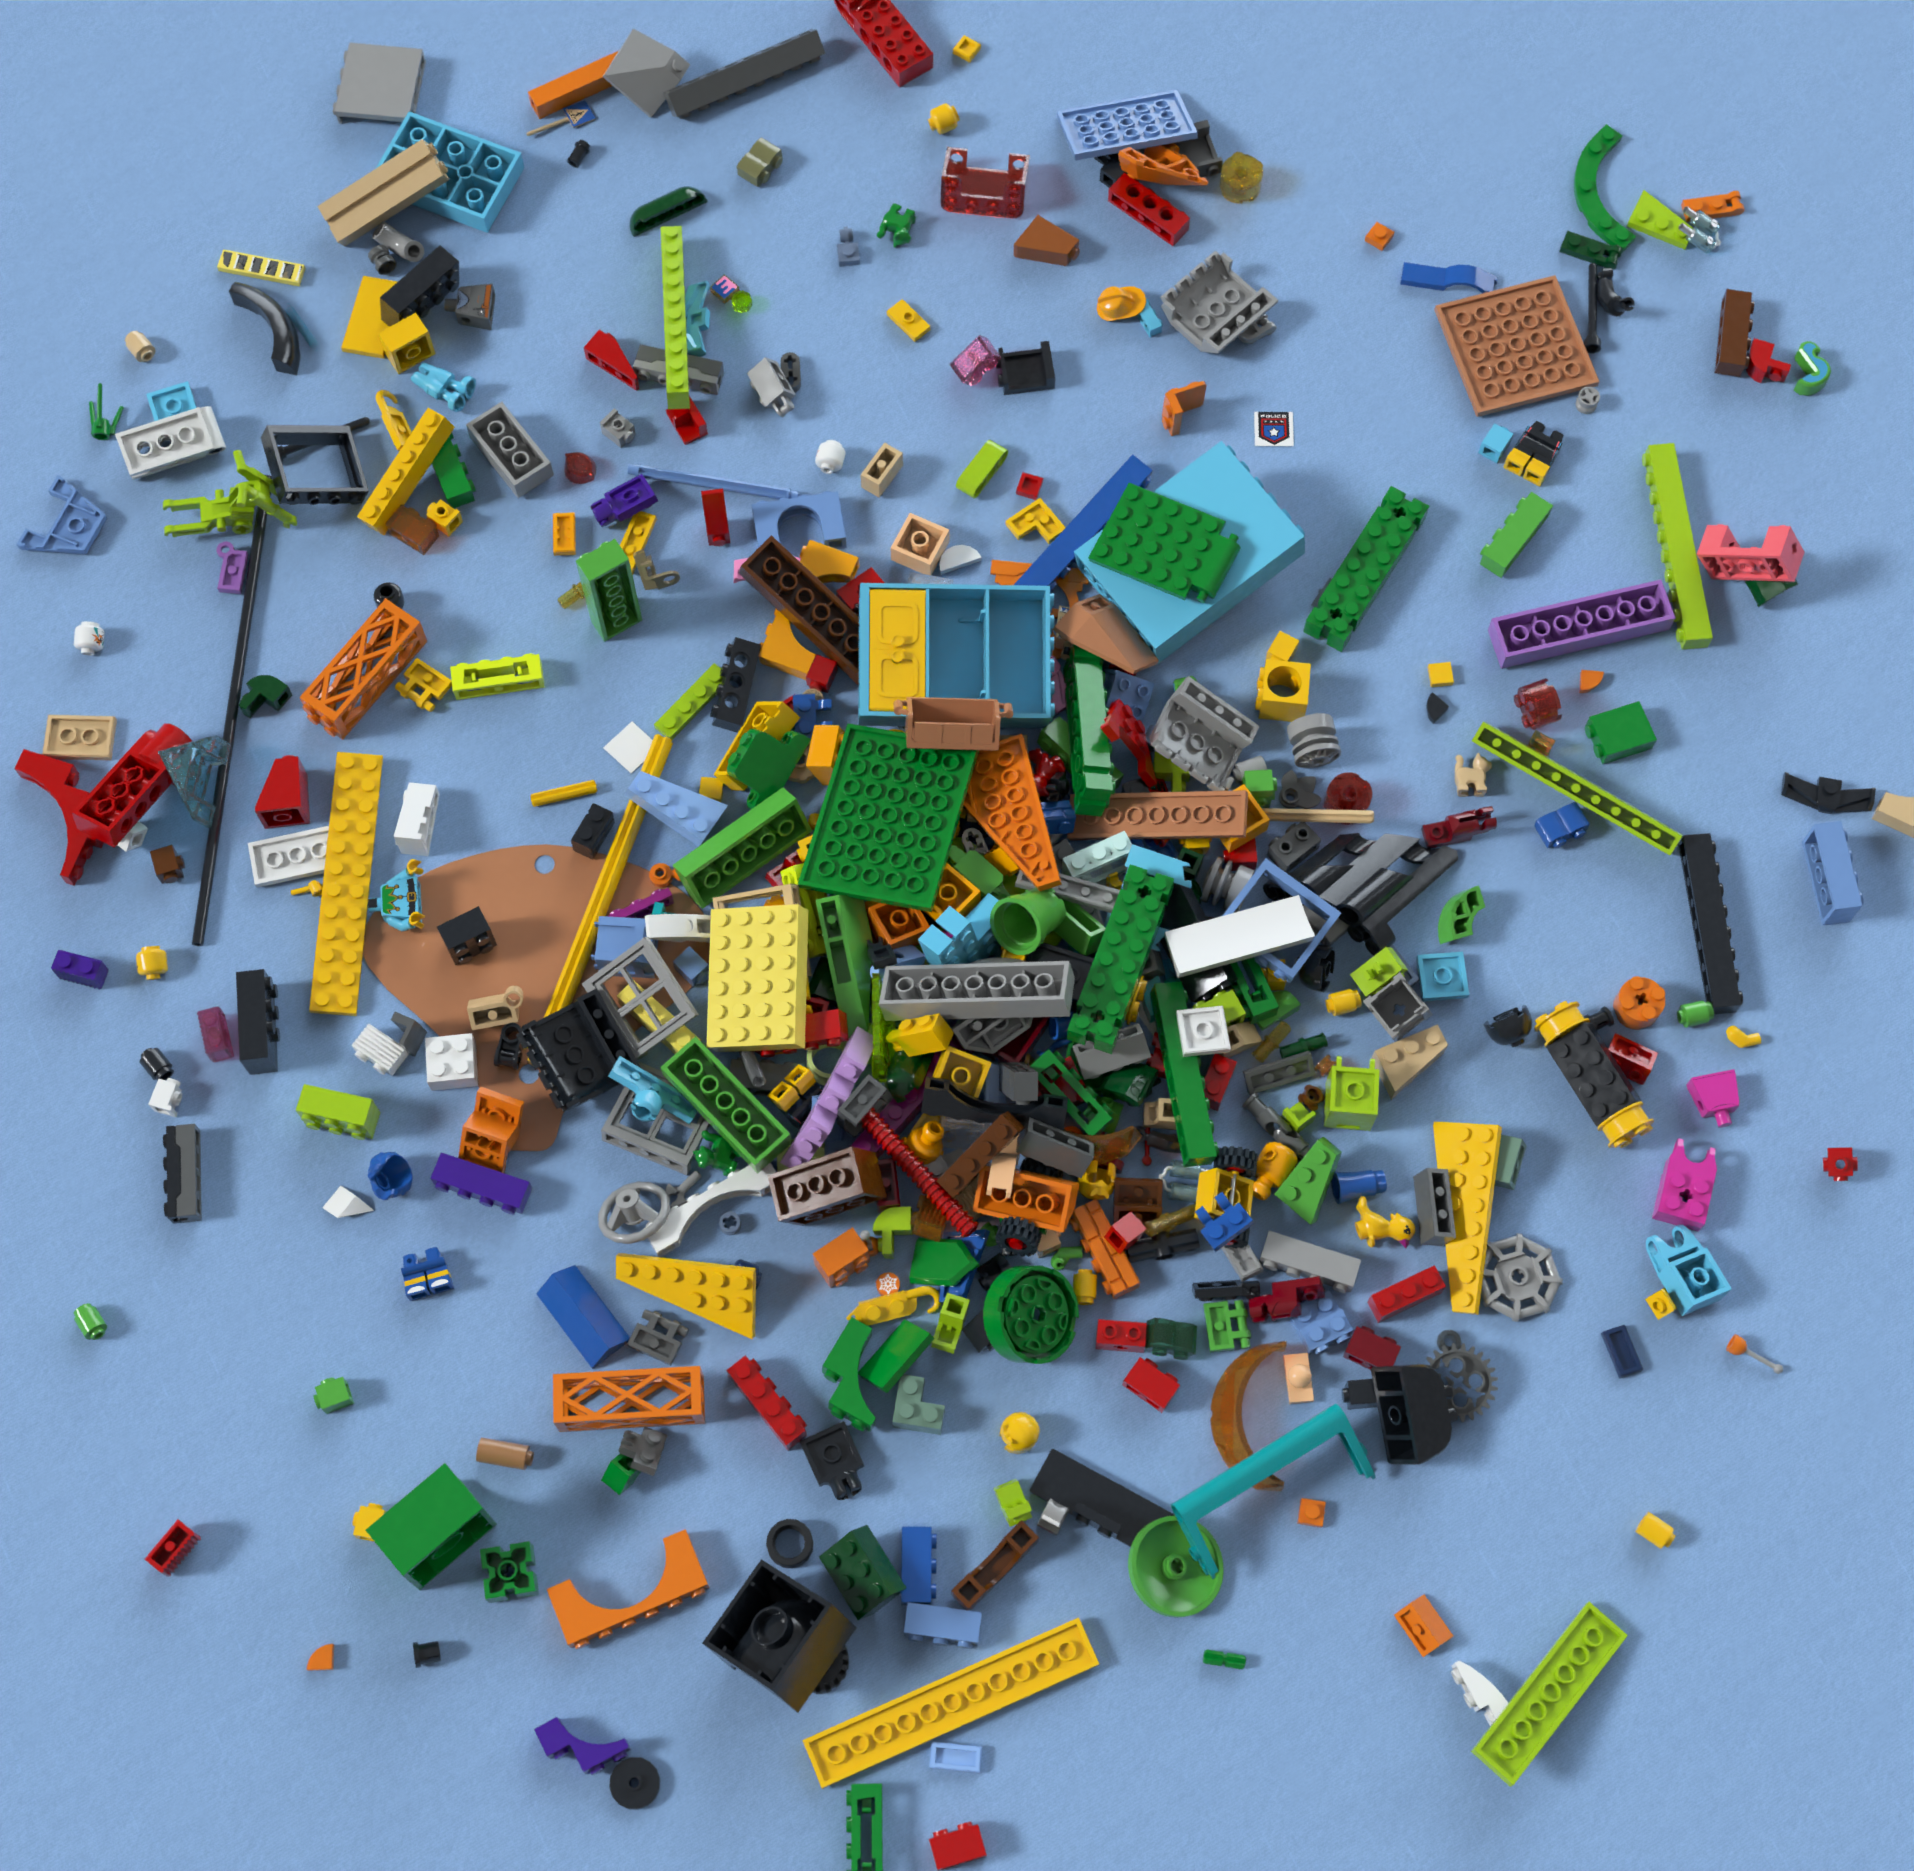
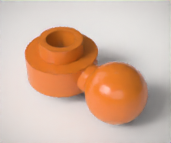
[649,863,681,888]

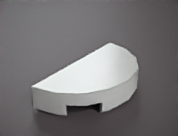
[939,545,982,575]

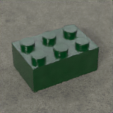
[819,1525,907,1620]

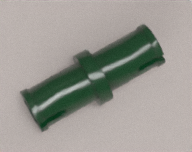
[1279,1032,1328,1059]

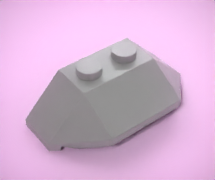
[952,1017,1033,1054]

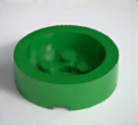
[983,1265,1079,1364]

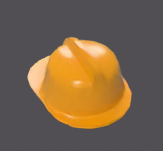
[1097,286,1146,321]

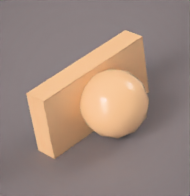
[1283,1353,1314,1404]

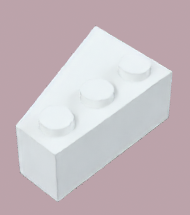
[394,783,440,856]

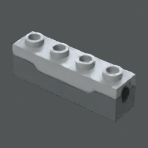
[633,344,724,395]

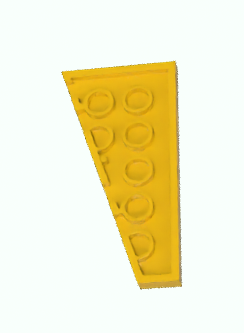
[616,1253,756,1339]

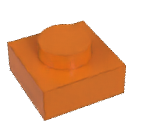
[1364,222,1394,251]
[1297,1498,1326,1528]

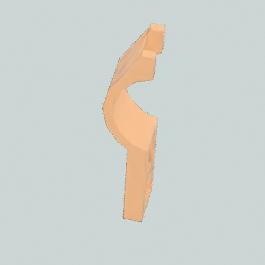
[986,1135,1020,1198]

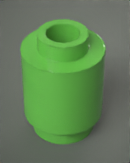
[1677,1000,1714,1028]
[74,1303,107,1340]

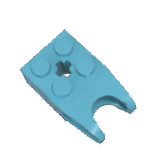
[1646,1224,1732,1316]

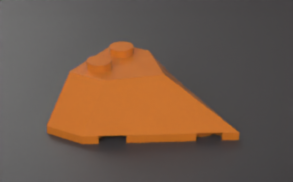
[1118,143,1208,186]

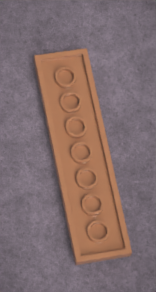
[1067,790,1248,841]

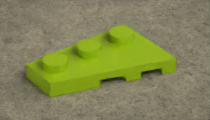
[1627,190,1694,250]

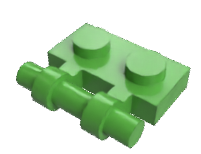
[1203,1300,1252,1353]

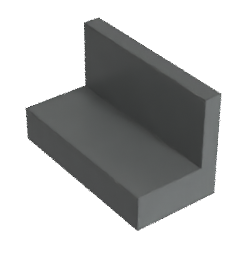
[391,1012,427,1057]

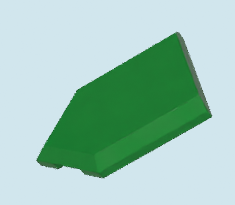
[909,1237,979,1287]

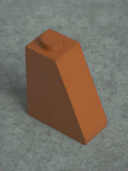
[1013,215,1080,266]

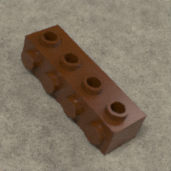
[1714,289,1755,377]

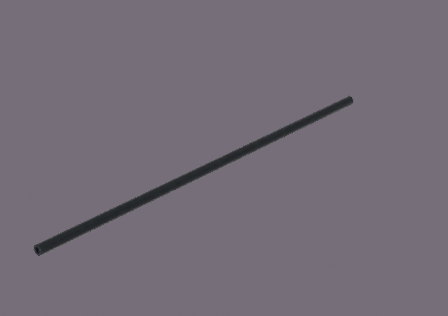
[192,475,272,946]

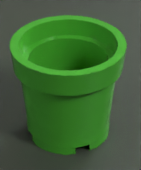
[990,887,1066,955]

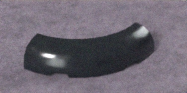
[229,282,300,375]

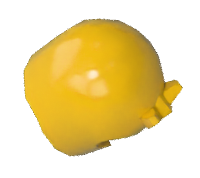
[1077,1160,1116,1200]
[999,1412,1040,1454]

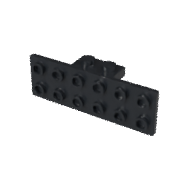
[1030,1449,1175,1547]

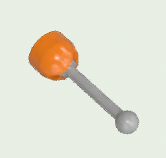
[860,1230,879,1257]
[1726,1334,1783,1374]

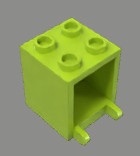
[1323,1056,1380,1131]

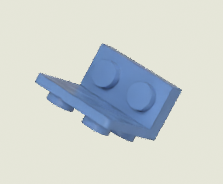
[1103,668,1154,723]

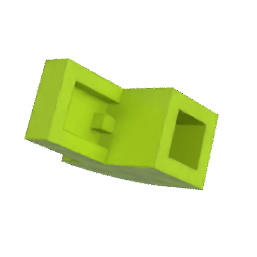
[1153,751,1190,792]
[873,1206,913,1259]
[931,1293,970,1354]
[993,1479,1033,1527]

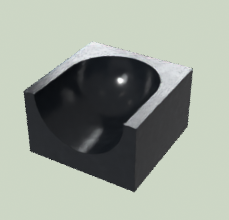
[702,1559,857,1713]

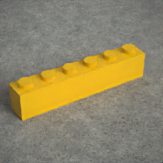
[357,408,455,535]

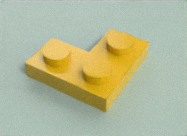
[1005,498,1066,544]

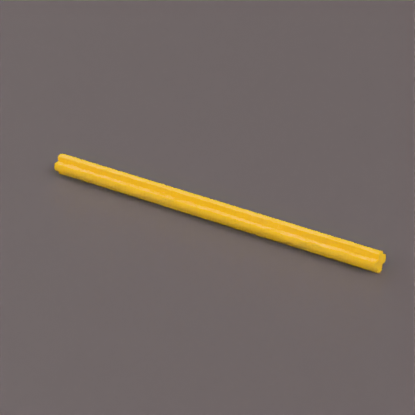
[527,734,673,1066]

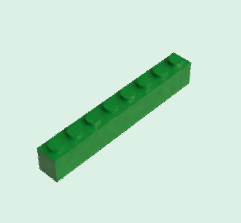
[1150,981,1219,1167]

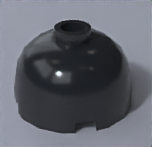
[1295,945,1335,993]
[1483,1005,1532,1048]

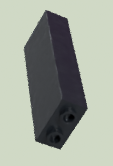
[1144,875,1238,1003]

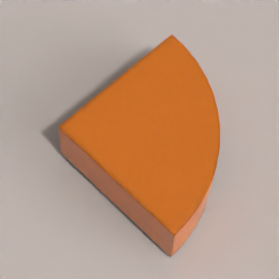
[1579,670,1604,693]
[307,1644,334,1671]

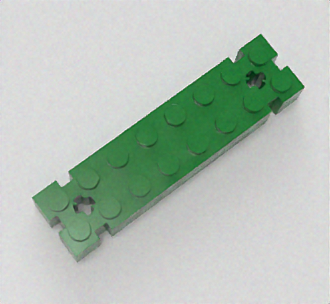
[1303,486,1429,653]
[1063,644,1116,816]
[1067,864,1174,1054]

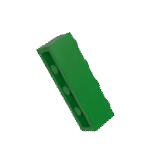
[431,432,476,508]

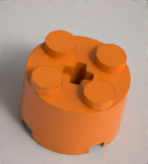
[1613,976,1665,1030]

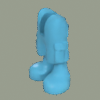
[411,362,476,412]

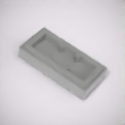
[1221,1244,1263,1282]

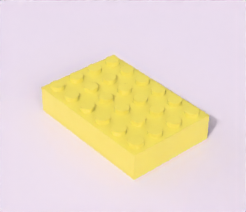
[706,904,808,1052]

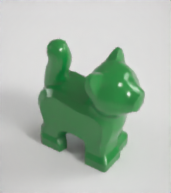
[877,203,916,248]
[693,1130,740,1177]

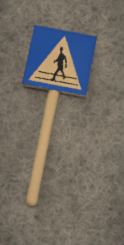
[526,100,596,136]

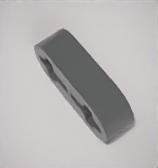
[780,352,801,393]

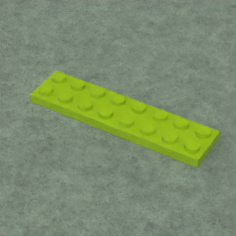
[1471,1602,1628,1787]

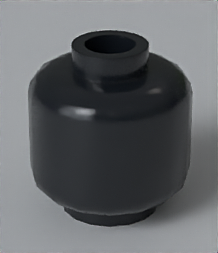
[373,582,405,614]

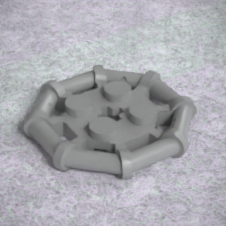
[1481,1233,1563,1322]

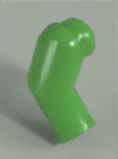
[1051,1246,1082,1270]

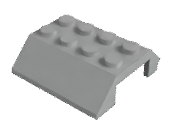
[1160,251,1278,354]
[1150,676,1260,791]

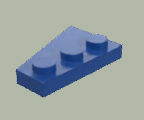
[939,1229,990,1304]

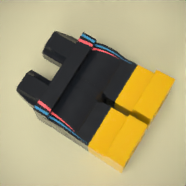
[1503,421,1564,487]
[767,1064,823,1129]

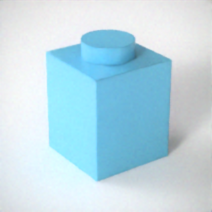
[1478,423,1513,463]

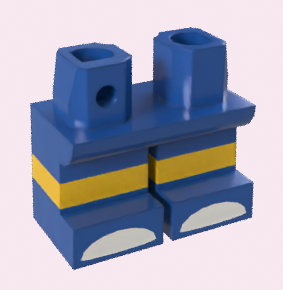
[401,1247,454,1301]

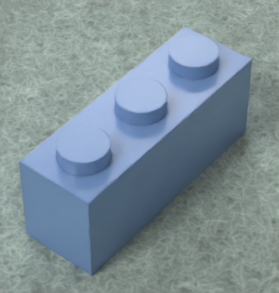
[904,1602,982,1649]

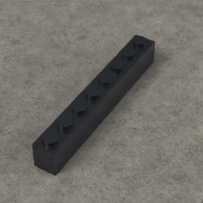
[1678,833,1743,1014]

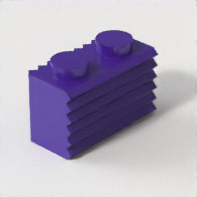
[51,950,109,990]

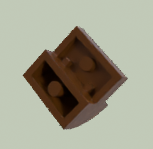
[1113,1177,1163,1230]

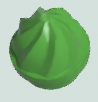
[980,1222,998,1247]

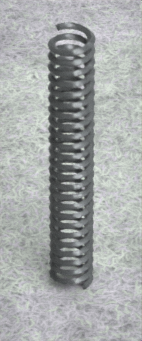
[739,1051,766,1087]

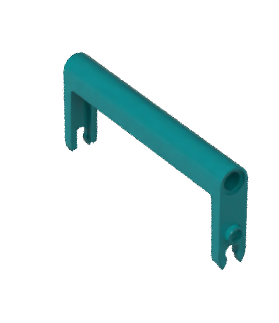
[1171,1404,1376,1579]

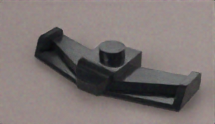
[1781,772,1876,814]

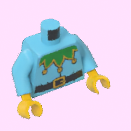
[368,859,425,932]

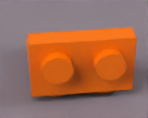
[1162,381,1207,436]

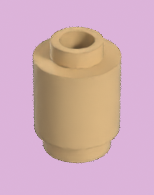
[125,331,155,362]

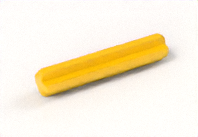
[530,780,597,807]

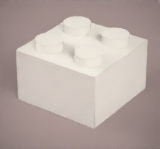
[425,1033,478,1091]

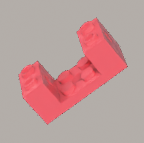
[1697,524,1805,582]

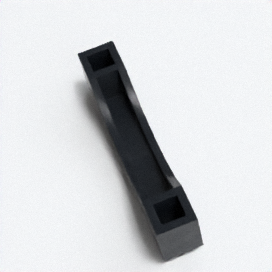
[921,1076,1068,1131]

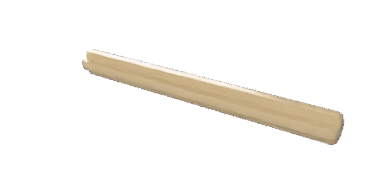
[1262,808,1374,823]

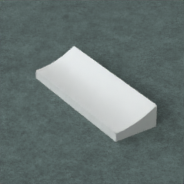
[1164,895,1315,978]

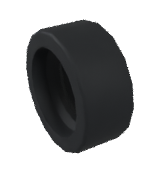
[766,1519,814,1568]

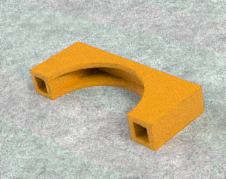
[758,540,860,680]

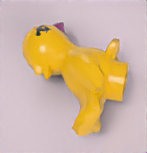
[1355,1196,1415,1249]

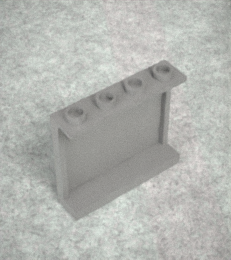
[333,42,426,124]

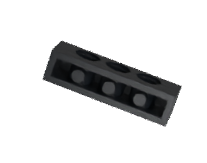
[710,637,761,732]

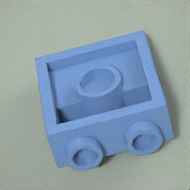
[1290,1290,1353,1355]

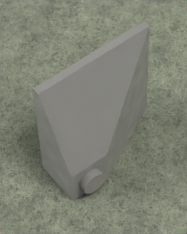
[603,29,690,117]

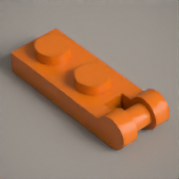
[1681,191,1745,222]

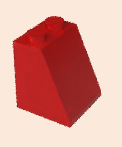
[255,755,310,829]

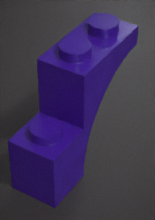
[534,1717,631,1775]

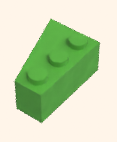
[1274,1137,1342,1225]

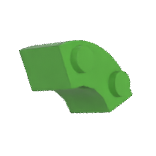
[1438,885,1485,944]

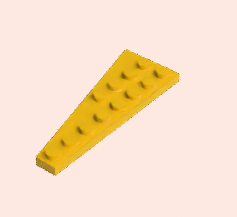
[1433,1121,1502,1315]

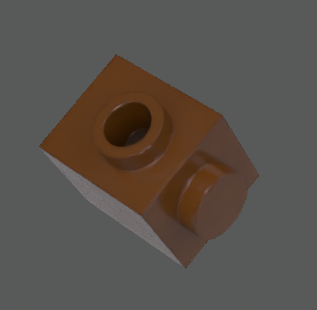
[150,845,185,884]

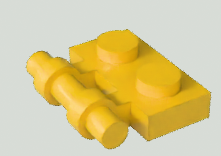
[395,658,452,712]

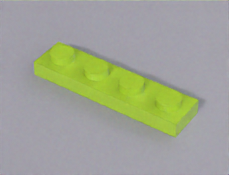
[654,663,723,740]

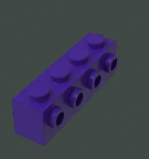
[430,1152,532,1215]

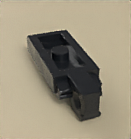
[1192,1280,1260,1301]

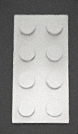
[248,826,329,888]

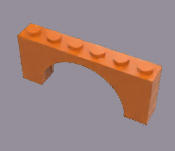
[547,1529,710,1649]

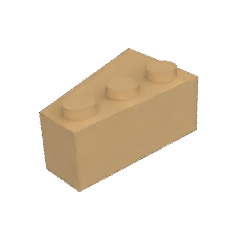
[1371,1024,1448,1100]

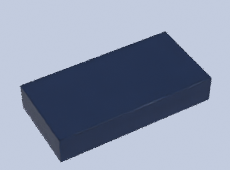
[1601,1324,1643,1379]

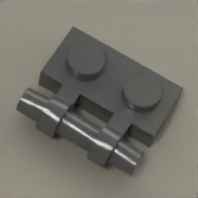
[627,1309,689,1366]

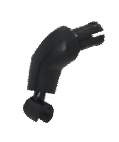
[1597,268,1635,316]
[1132,1126,1181,1153]

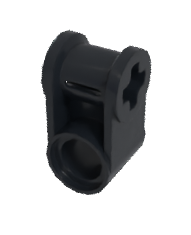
[494,1023,523,1070]

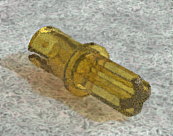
[557,581,584,609]
[1251,1021,1291,1063]

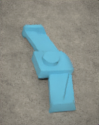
[685,281,711,357]

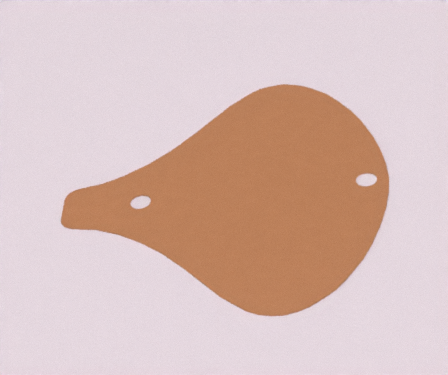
[363,844,710,1151]

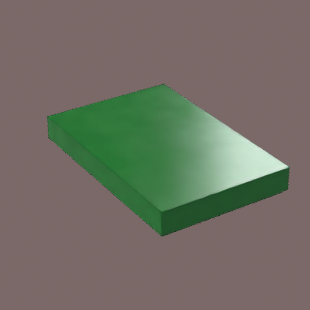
[858,1319,935,1393]

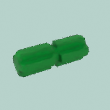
[1203,1649,1246,1670]

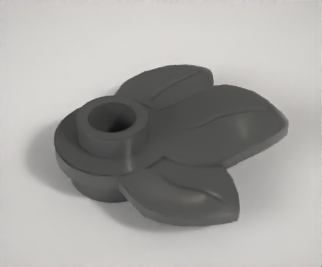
[1279,770,1321,809]

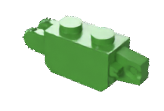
[947,845,1011,900]

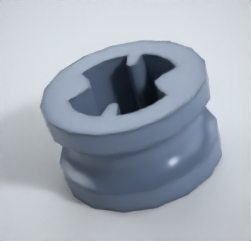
[719,1212,741,1235]

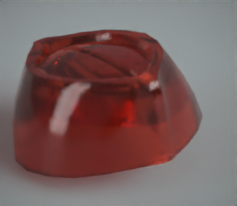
[564,452,597,484]

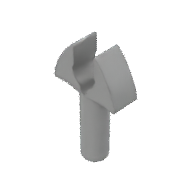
[665,1171,702,1208]

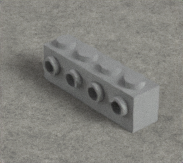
[1259,1231,1361,1293]

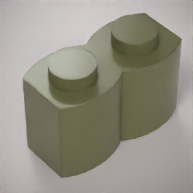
[737,137,783,187]

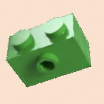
[1241,769,1277,808]

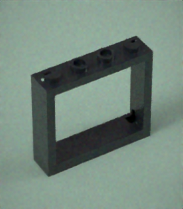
[261,425,369,505]

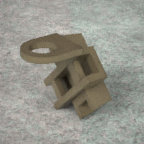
[633,548,680,590]

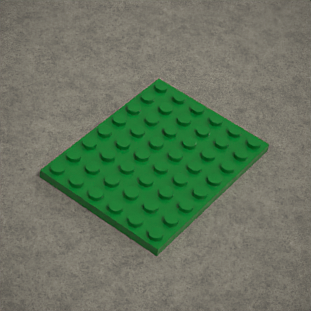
[798,723,979,912]

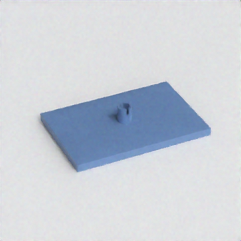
[1057,90,1198,161]

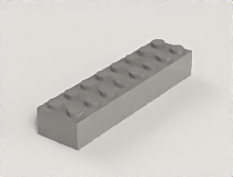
[879,961,1075,1021]

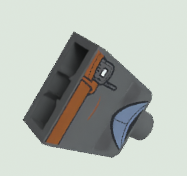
[444,284,496,330]

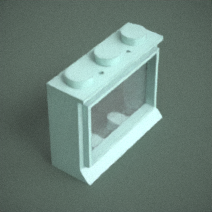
[1061,831,1132,886]

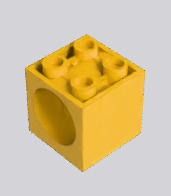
[1255,659,1311,722]

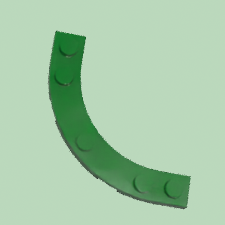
[1574,124,1636,253]

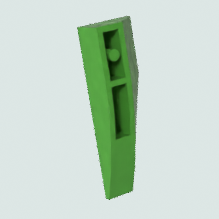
[816,895,873,1038]

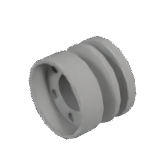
[1287,713,1341,768]
[1201,856,1255,913]

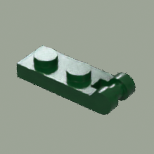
[1559,231,1623,270]

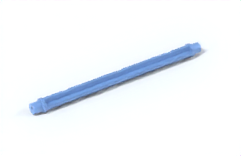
[627,464,799,499]

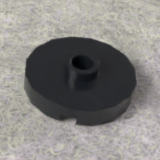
[609,1757,660,1810]

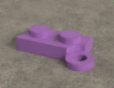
[216,541,249,594]

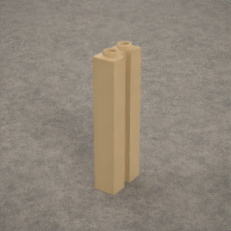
[317,139,449,246]

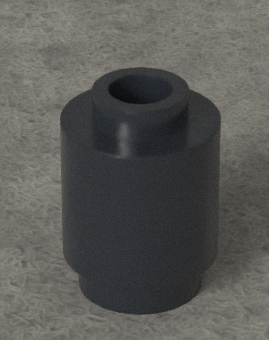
[139,1048,174,1081]

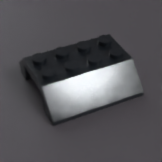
[516,988,641,1112]

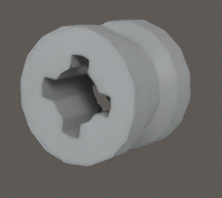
[1575,387,1600,414]

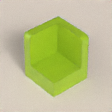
[1281,1102,1316,1133]

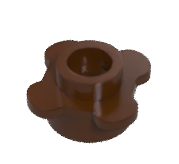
[1298,1085,1325,1111]

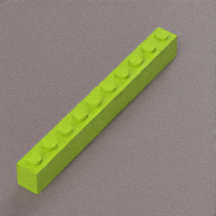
[661,226,690,409]
[1642,443,1713,650]
[1472,721,1683,855]

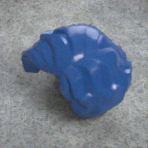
[367,1152,413,1200]

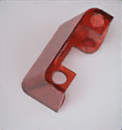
[940,147,1030,219]

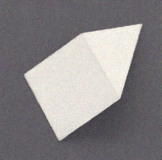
[323,1186,374,1218]

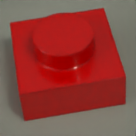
[1016,472,1043,500]

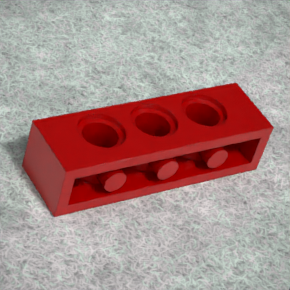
[1108,172,1190,246]

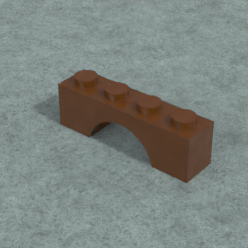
[937,1111,1025,1198]
[951,1520,1039,1611]

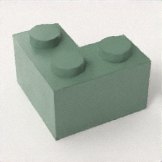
[892,1374,945,1435]

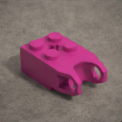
[1652,1138,1717,1231]

